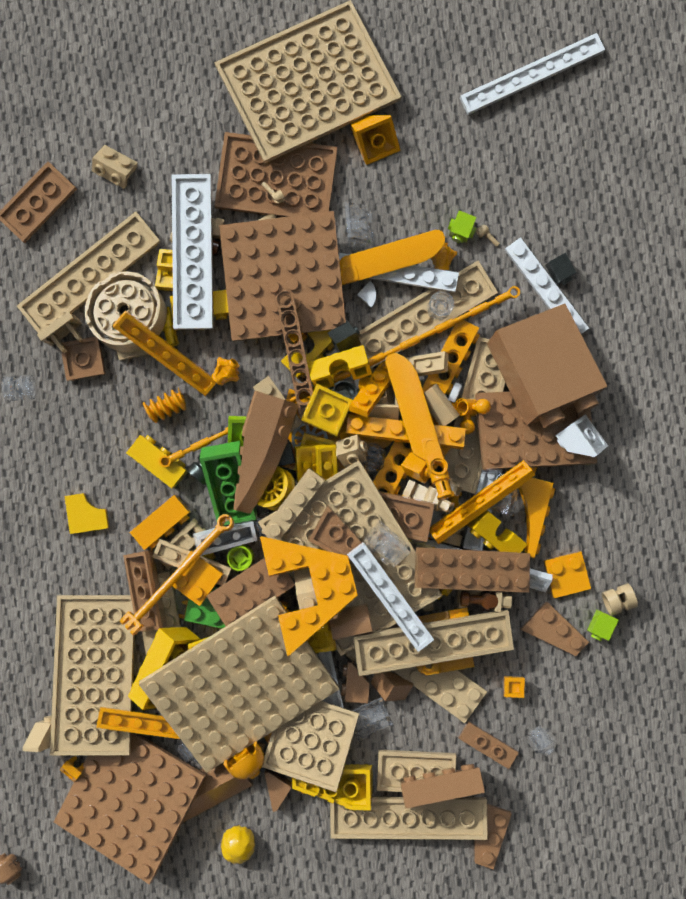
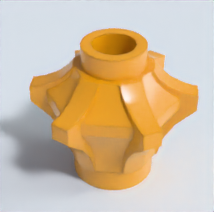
[431,243,457,270]
[212,357,240,386]

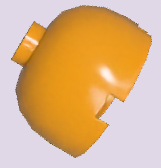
[223,741,264,779]

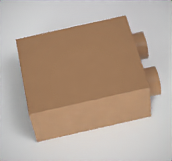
[487,304,607,428]

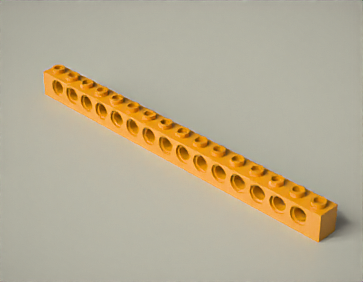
[373,320,480,495]

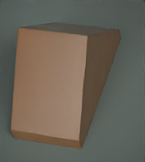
[370,671,414,701]
[265,769,292,812]

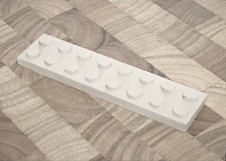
[172,174,213,330]

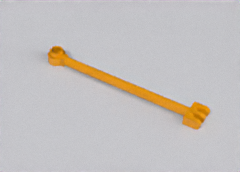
[120,514,234,636]

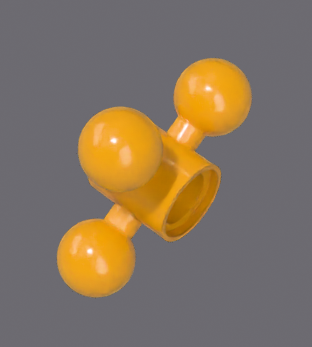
[450,398,491,435]

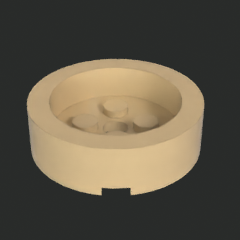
[85,271,167,352]

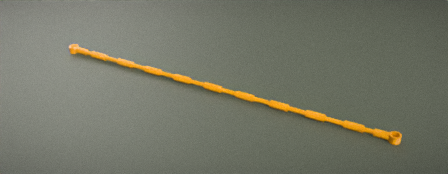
[159,286,520,467]

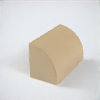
[424,384,460,426]

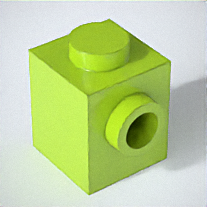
[447,210,477,243]

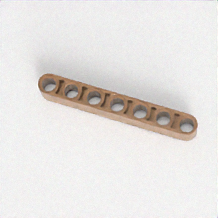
[276,291,313,425]

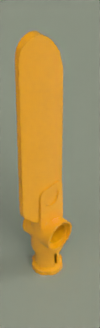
[340,230,445,285]
[385,353,455,500]

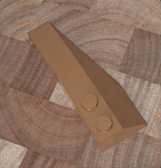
[233,391,299,514]

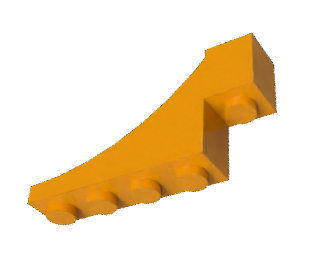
[506,467,555,558]

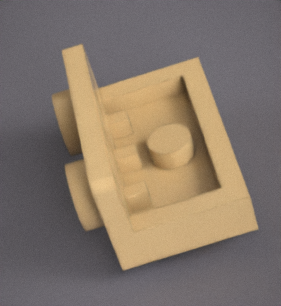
[92,145,138,188]

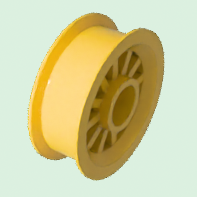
[257,466,295,510]

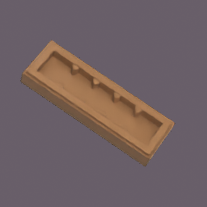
[458,721,519,769]

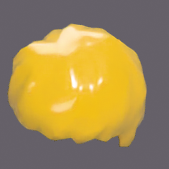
[221,825,255,864]

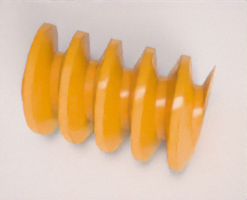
[143,387,187,423]

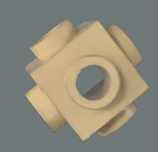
[336,434,368,468]

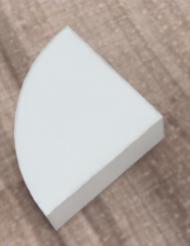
[357,281,376,308]
[448,382,462,402]

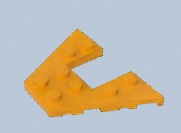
[260,537,358,656]

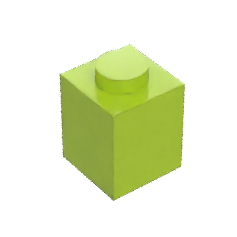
[587,609,618,642]

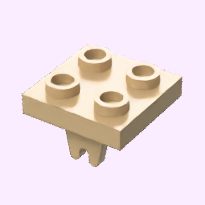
[37,311,83,353]

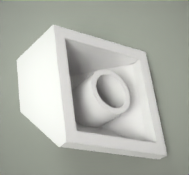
[555,415,608,457]

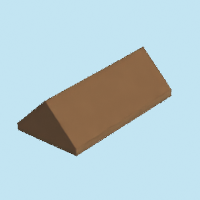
[123,550,167,632]
[184,759,253,822]

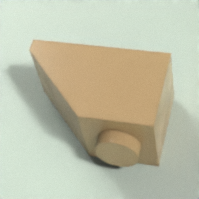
[294,568,318,610]
[23,715,52,752]

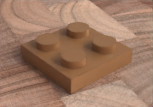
[61,336,106,381]

